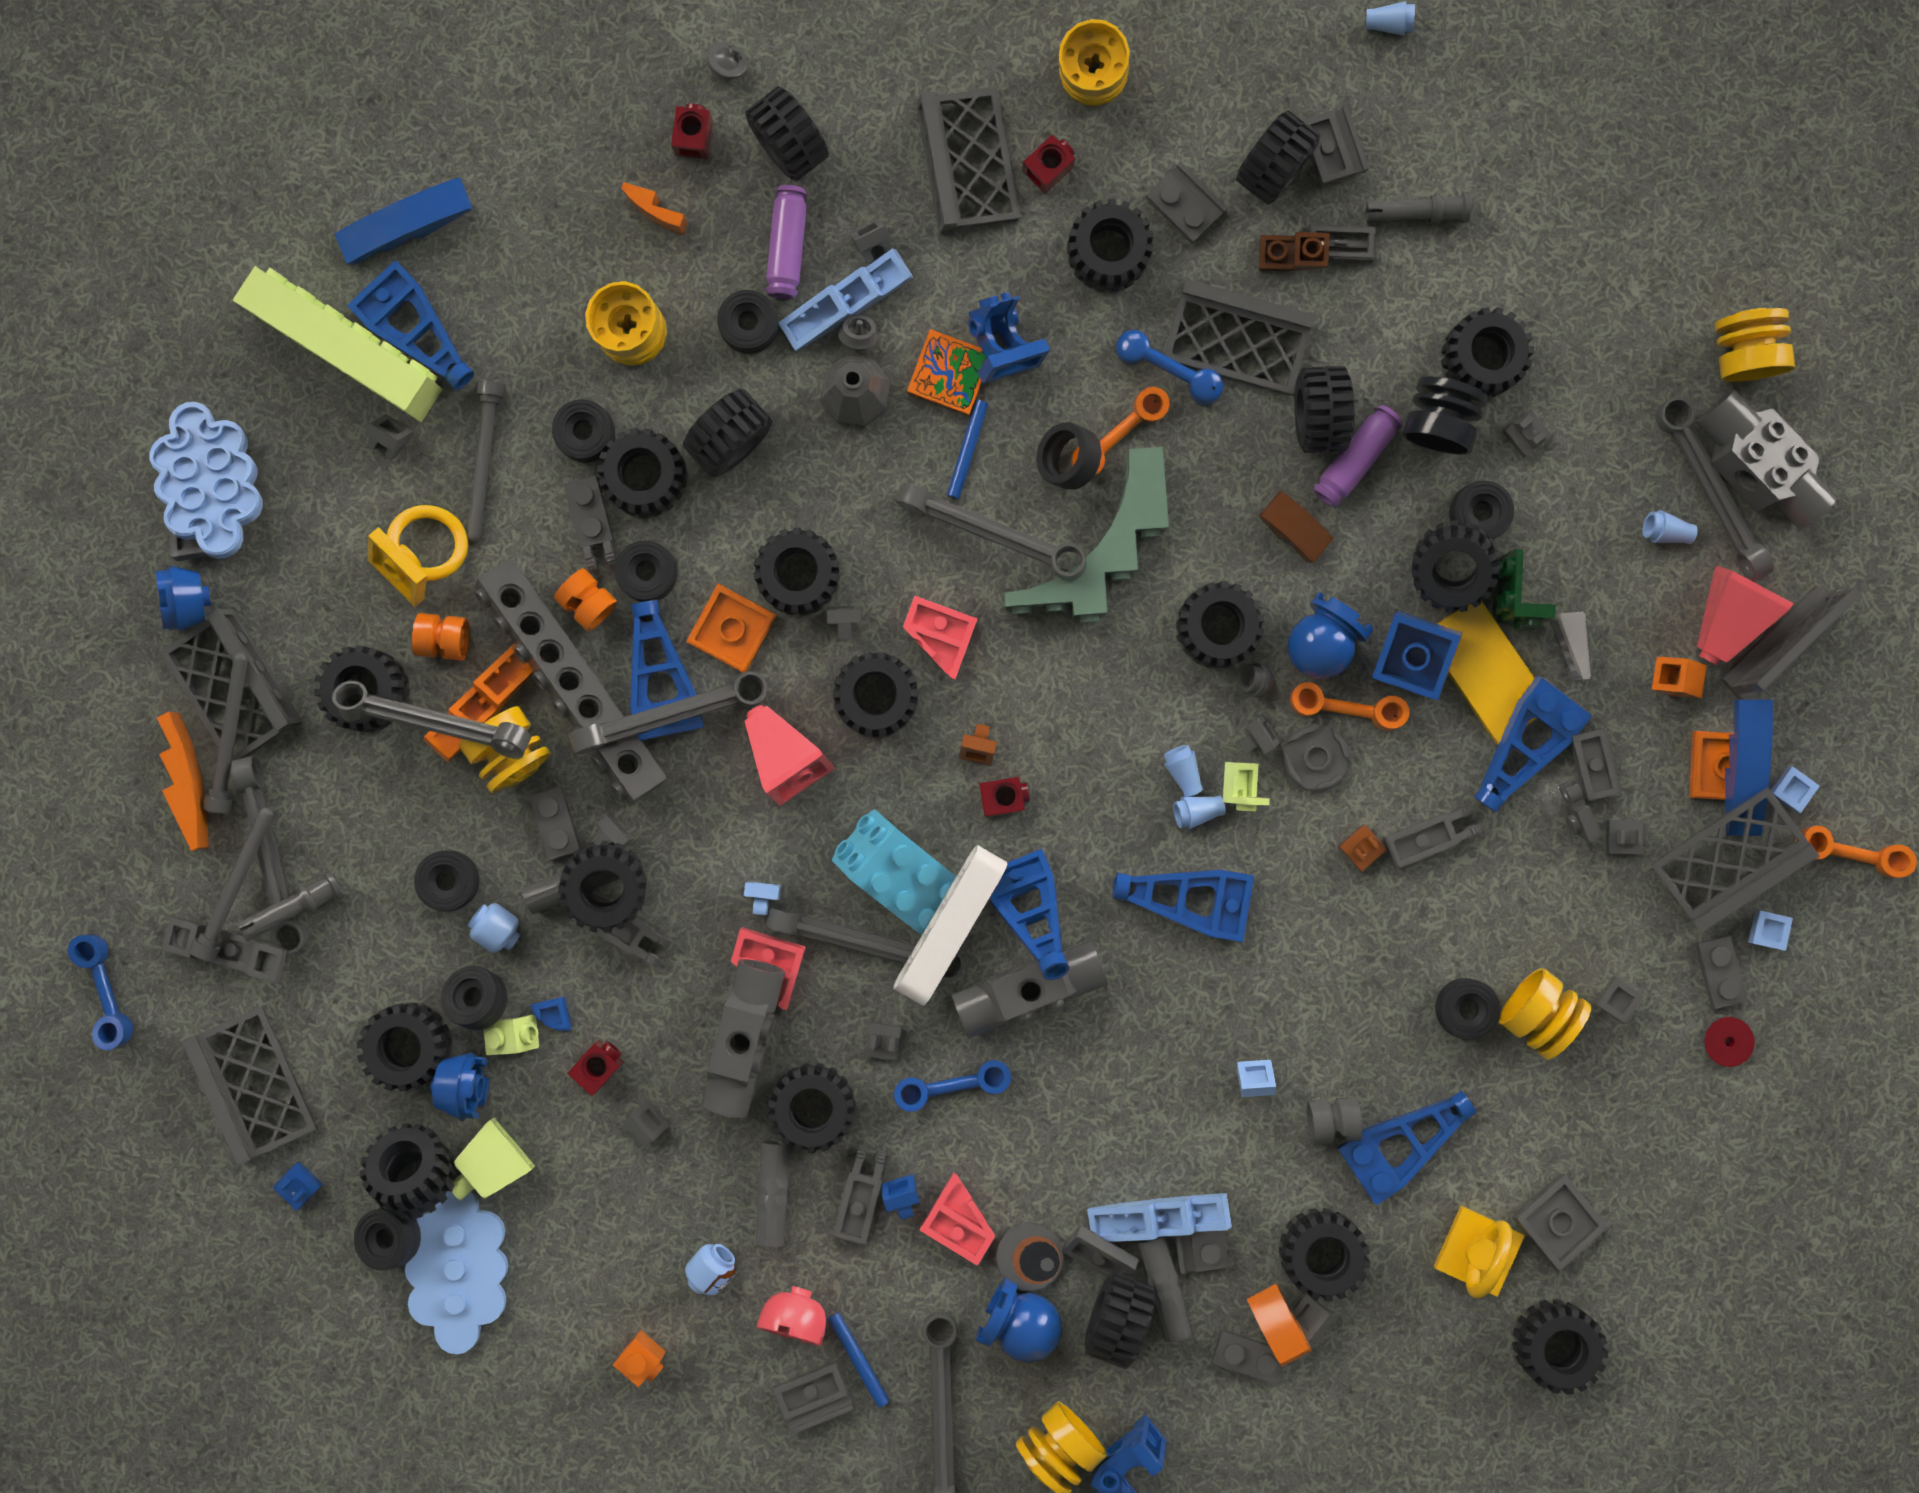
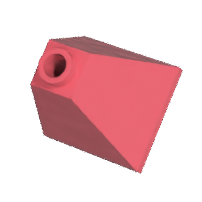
[1697,565,1794,665]
[745,705,835,806]

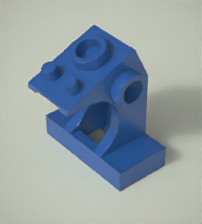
[968,292,1050,384]
[1090,1414,1167,1493]

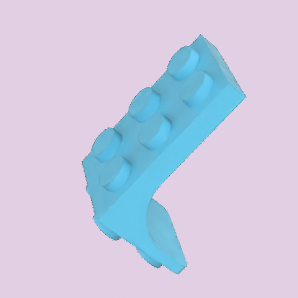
[832,809,956,936]

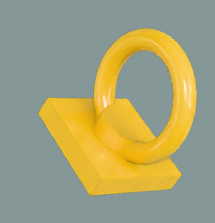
[368,505,469,607]
[1433,1205,1525,1299]

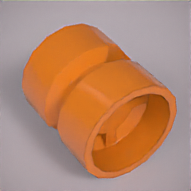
[553,568,618,632]
[412,613,470,661]

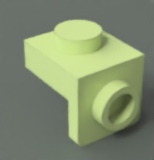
[1223,762,1270,811]
[483,1015,539,1055]

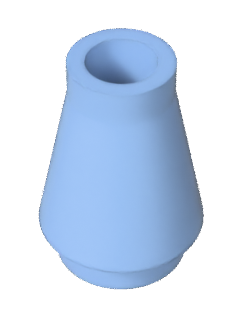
[1366,1,1415,36]
[1643,510,1698,544]
[1164,745,1203,797]
[1173,796,1226,830]

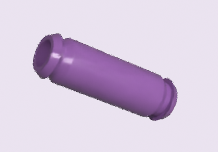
[765,185,808,300]
[1314,405,1402,507]

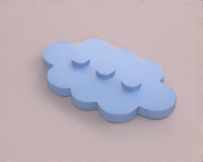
[149,402,263,559]
[405,1190,509,1354]

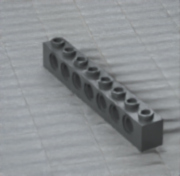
[474,557,667,807]

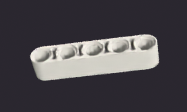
[893,845,1007,1006]

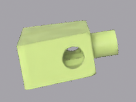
[452,1117,535,1201]

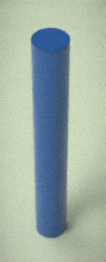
[947,400,988,499]
[827,1312,890,1408]

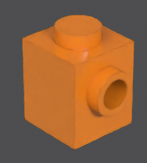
[1652,656,1707,699]
[613,1329,666,1388]

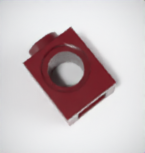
[671,103,713,159]
[1022,134,1075,194]
[979,777,1030,816]
[567,1040,624,1096]

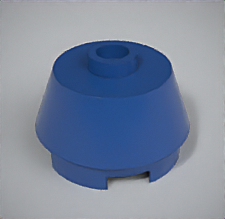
[156,565,211,633]
[430,1053,489,1121]

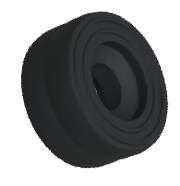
[717,290,779,354]
[552,399,615,463]
[1449,480,1514,540]
[615,540,678,602]
[414,850,479,912]
[441,966,508,1030]
[1435,978,1501,1040]
[354,1208,421,1271]

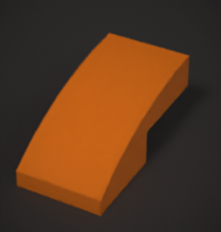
[621,182,687,235]
[1247,1284,1312,1367]

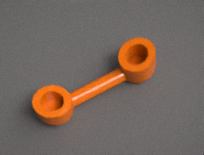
[1071,387,1170,475]
[1290,682,1410,731]
[1795,826,1917,878]

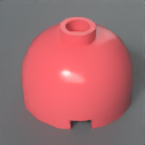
[756,1286,826,1346]

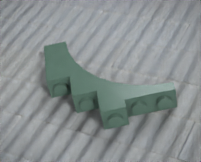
[1004,447,1169,623]

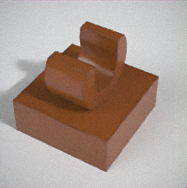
[959,724,997,766]
[1338,824,1387,872]

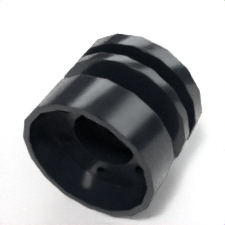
[1402,376,1488,455]

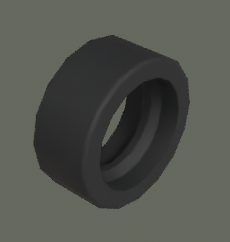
[1036,422,1102,490]

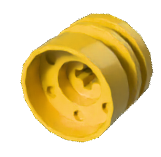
[1059,19,1130,106]
[585,281,667,366]
[1714,308,1796,382]
[459,706,551,794]
[1499,968,1591,1060]
[1016,1401,1107,1493]

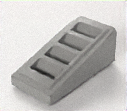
[1551,611,1591,681]

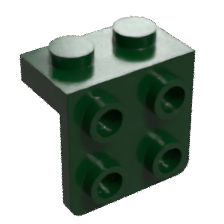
[1492,549,1556,631]

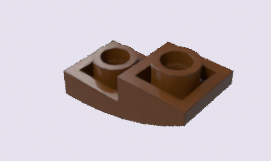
[1259,232,1329,271]
[1259,492,1334,563]

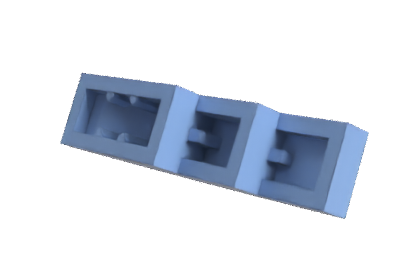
[778,248,914,351]
[1087,1193,1232,1242]

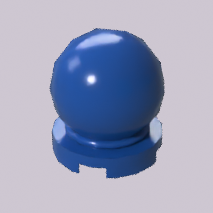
[1288,592,1374,679]
[976,1278,1063,1363]

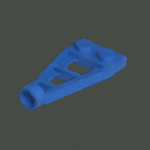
[347,260,475,390]
[630,600,705,741]
[1474,676,1592,812]
[989,849,1069,980]
[1112,869,1254,942]
[1337,1091,1477,1205]

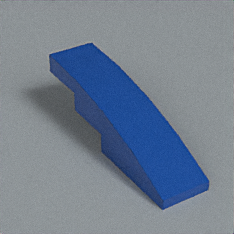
[334,178,473,265]
[1725,700,1773,836]

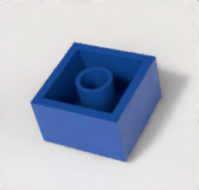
[1372,611,1463,700]

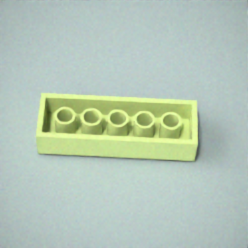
[233,266,443,422]

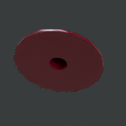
[1704,1017,1755,1067]

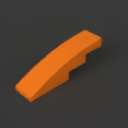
[423,644,545,763]
[157,712,208,851]

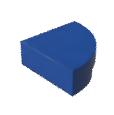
[530,996,572,1031]

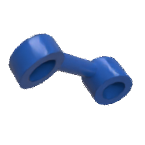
[1116,330,1223,406]
[68,934,133,1050]
[894,1060,1011,1111]

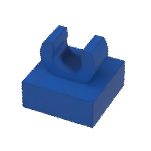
[272,1161,323,1211]
[881,1174,919,1220]

